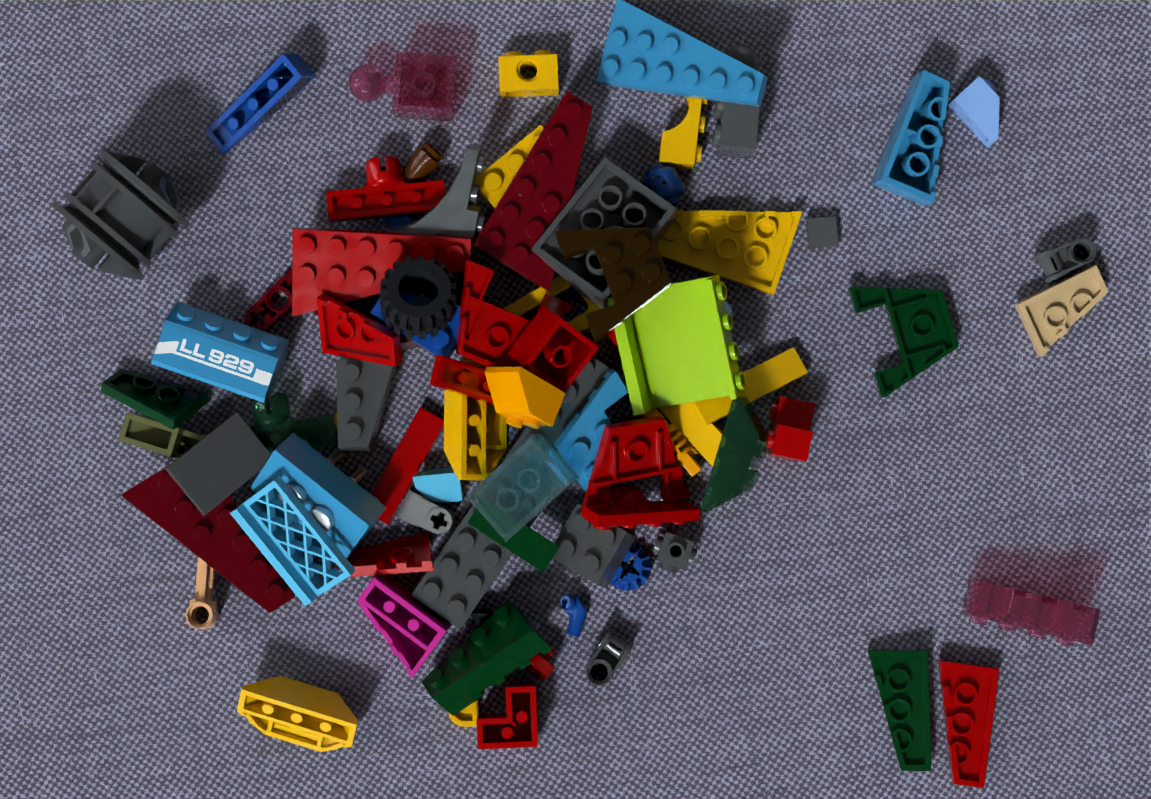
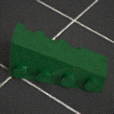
[421,600,552,716]

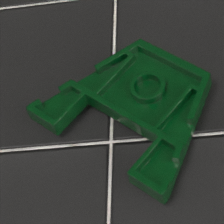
[848,286,959,398]

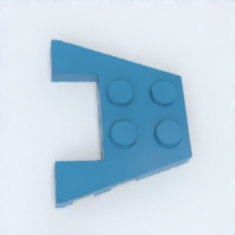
[554,369,628,492]

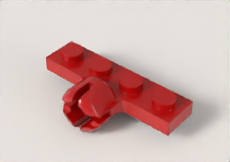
[326,155,446,223]
[582,484,701,530]

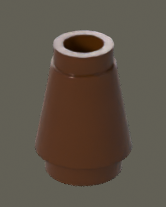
[401,142,443,183]

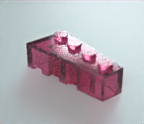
[961,579,1101,646]

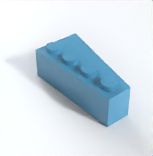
[871,70,950,206]

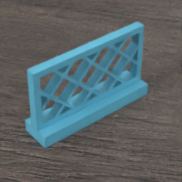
[230,476,356,606]

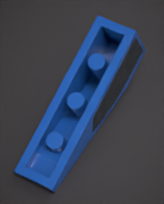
[205,53,316,154]

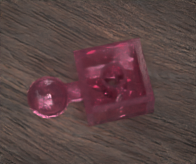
[348,52,458,122]

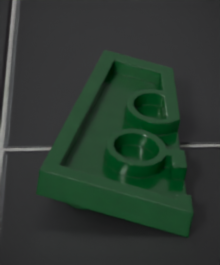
[101,369,211,430]

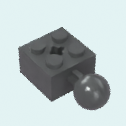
[712,45,760,159]

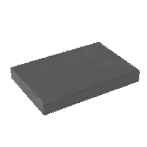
[165,412,271,516]

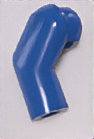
[559,593,587,637]

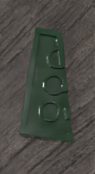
[868,649,931,771]

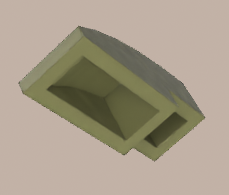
[118,412,206,458]

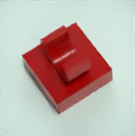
[526,649,556,681]

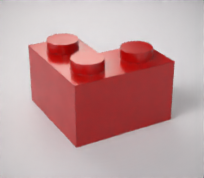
[762,396,815,462]
[476,682,539,749]

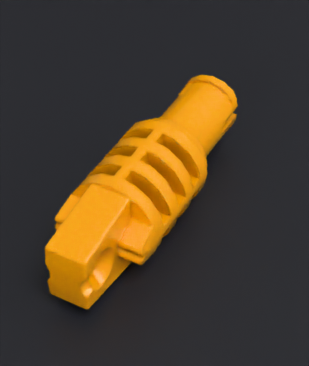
[640,408,702,477]

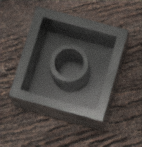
[553,503,636,589]

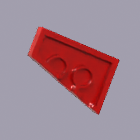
[317,294,402,366]
[347,531,434,577]

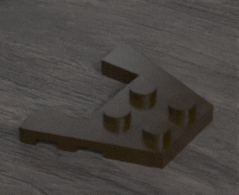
[554,227,671,342]

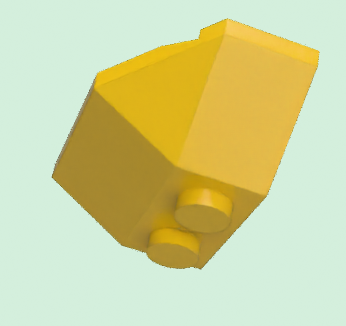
[444,360,507,480]
[237,676,359,752]

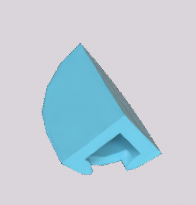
[412,467,464,503]

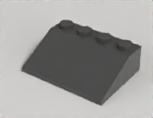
[532,157,677,309]

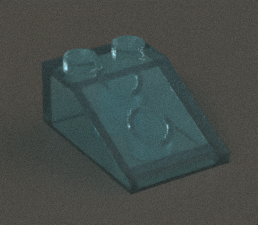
[466,433,580,542]

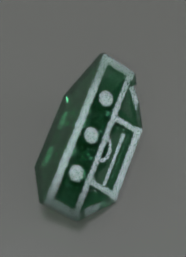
[700,395,768,512]

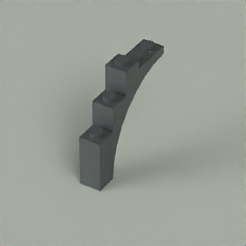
[387,144,486,240]

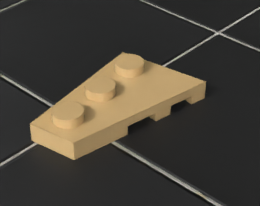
[1014,265,1109,357]

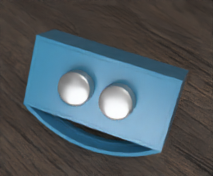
[251,433,386,559]

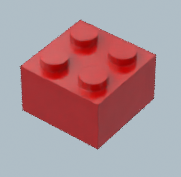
[507,305,599,393]

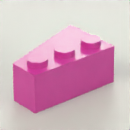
[357,574,452,678]

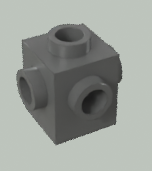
[652,528,697,573]

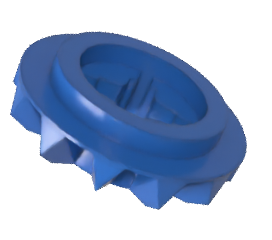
[610,544,651,591]

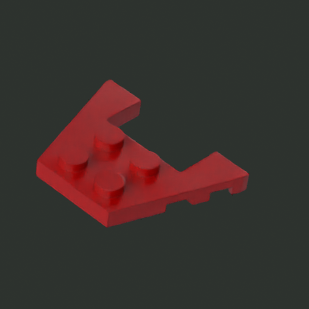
[456,259,572,367]
[581,415,690,516]

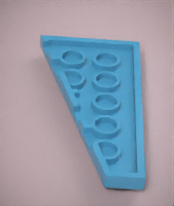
[596,0,768,107]

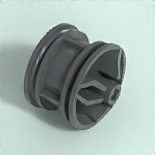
[51,148,191,281]

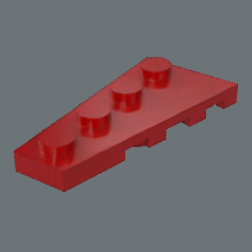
[938,660,999,788]

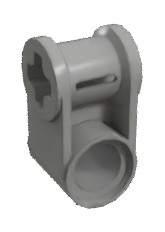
[396,490,456,534]

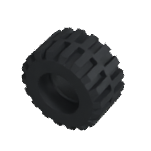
[380,255,457,340]

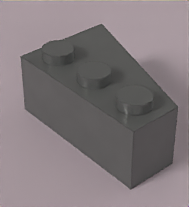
[336,359,399,453]

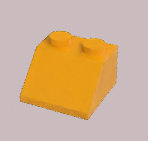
[484,366,566,429]

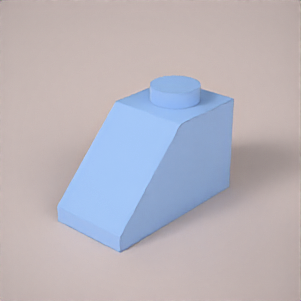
[948,76,1000,148]

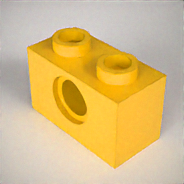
[498,50,559,98]

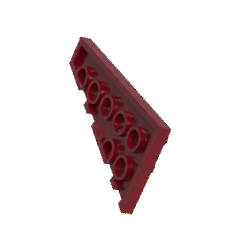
[473,91,593,292]
[121,463,295,613]

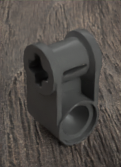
[1034,238,1096,283]
[585,627,634,686]

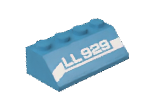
[151,302,289,403]

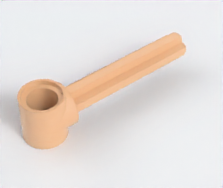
[186,557,219,629]

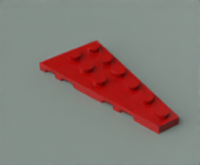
[292,227,473,317]

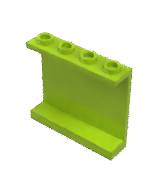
[608,275,746,416]

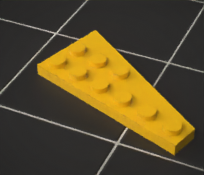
[656,210,803,296]

